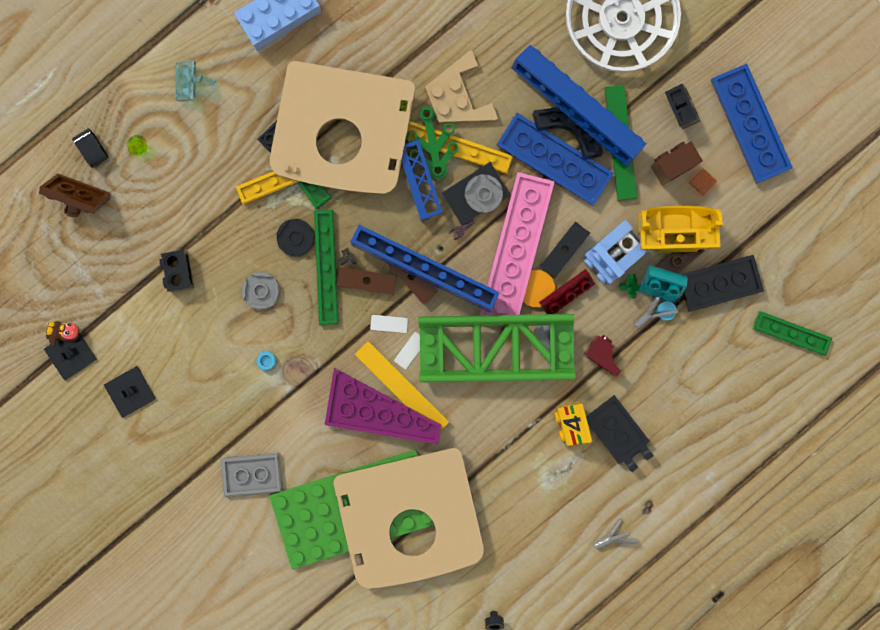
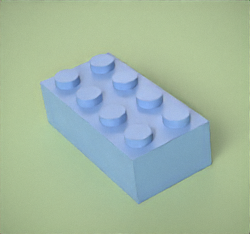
[234,0,321,51]

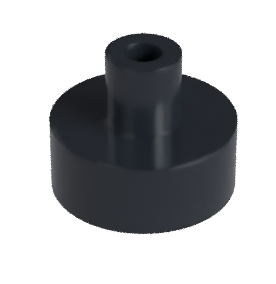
[485,611,504,630]

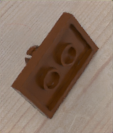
[39,173,111,217]

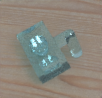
[176,60,216,102]

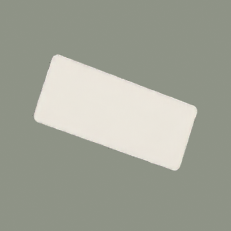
[370,315,408,333]
[394,332,420,369]

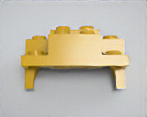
[637,206,723,253]

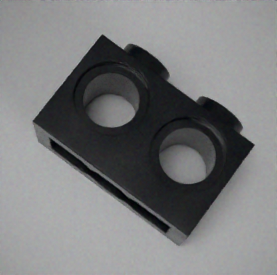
[665,83,701,129]
[159,250,194,292]

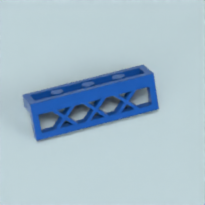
[402,140,443,222]

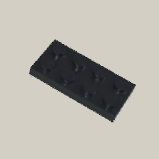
[681,255,764,312]

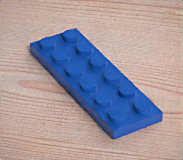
[711,64,793,184]
[496,113,614,206]

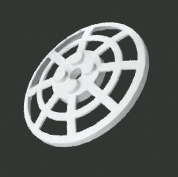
[566,0,681,72]

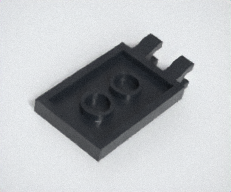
[586,395,654,472]

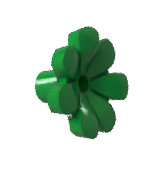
[619,274,639,299]

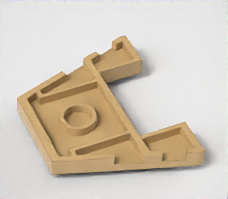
[425,50,498,124]

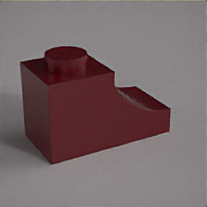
[583,335,621,377]

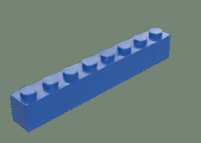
[512,45,647,167]
[350,225,500,313]

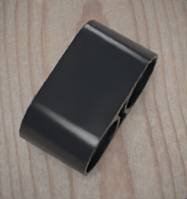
[72,128,109,168]

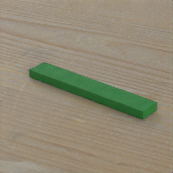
[604,85,637,201]
[314,210,339,325]

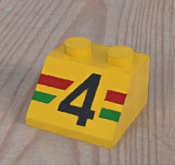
[554,402,592,446]

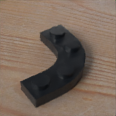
[532,107,603,159]

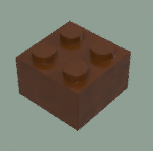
[651,141,703,186]

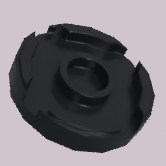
[277,219,315,257]

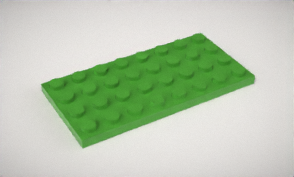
[269,449,434,569]

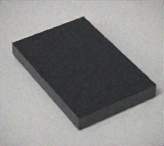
[441,162,510,225]

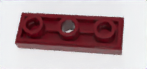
[539,269,595,314]

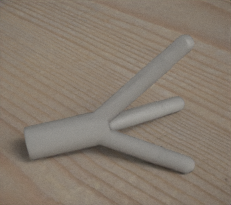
[634,297,678,329]
[594,519,639,550]

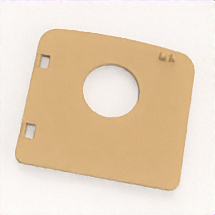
[270,61,415,194]
[334,448,484,589]

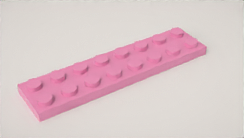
[480,172,555,327]

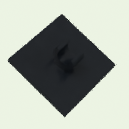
[44,333,97,381]
[104,366,156,418]

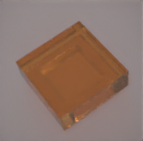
[689,168,717,195]

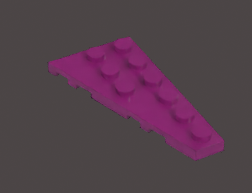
[325,368,442,444]

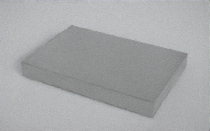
[221,453,282,497]

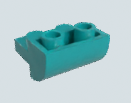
[638,265,688,303]

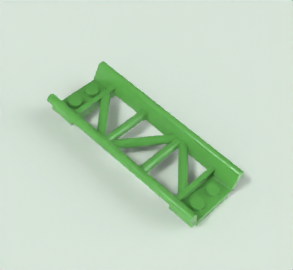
[418,314,576,383]

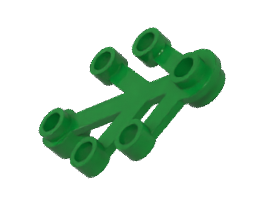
[406,106,459,180]

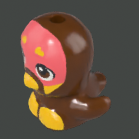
[46,321,79,347]

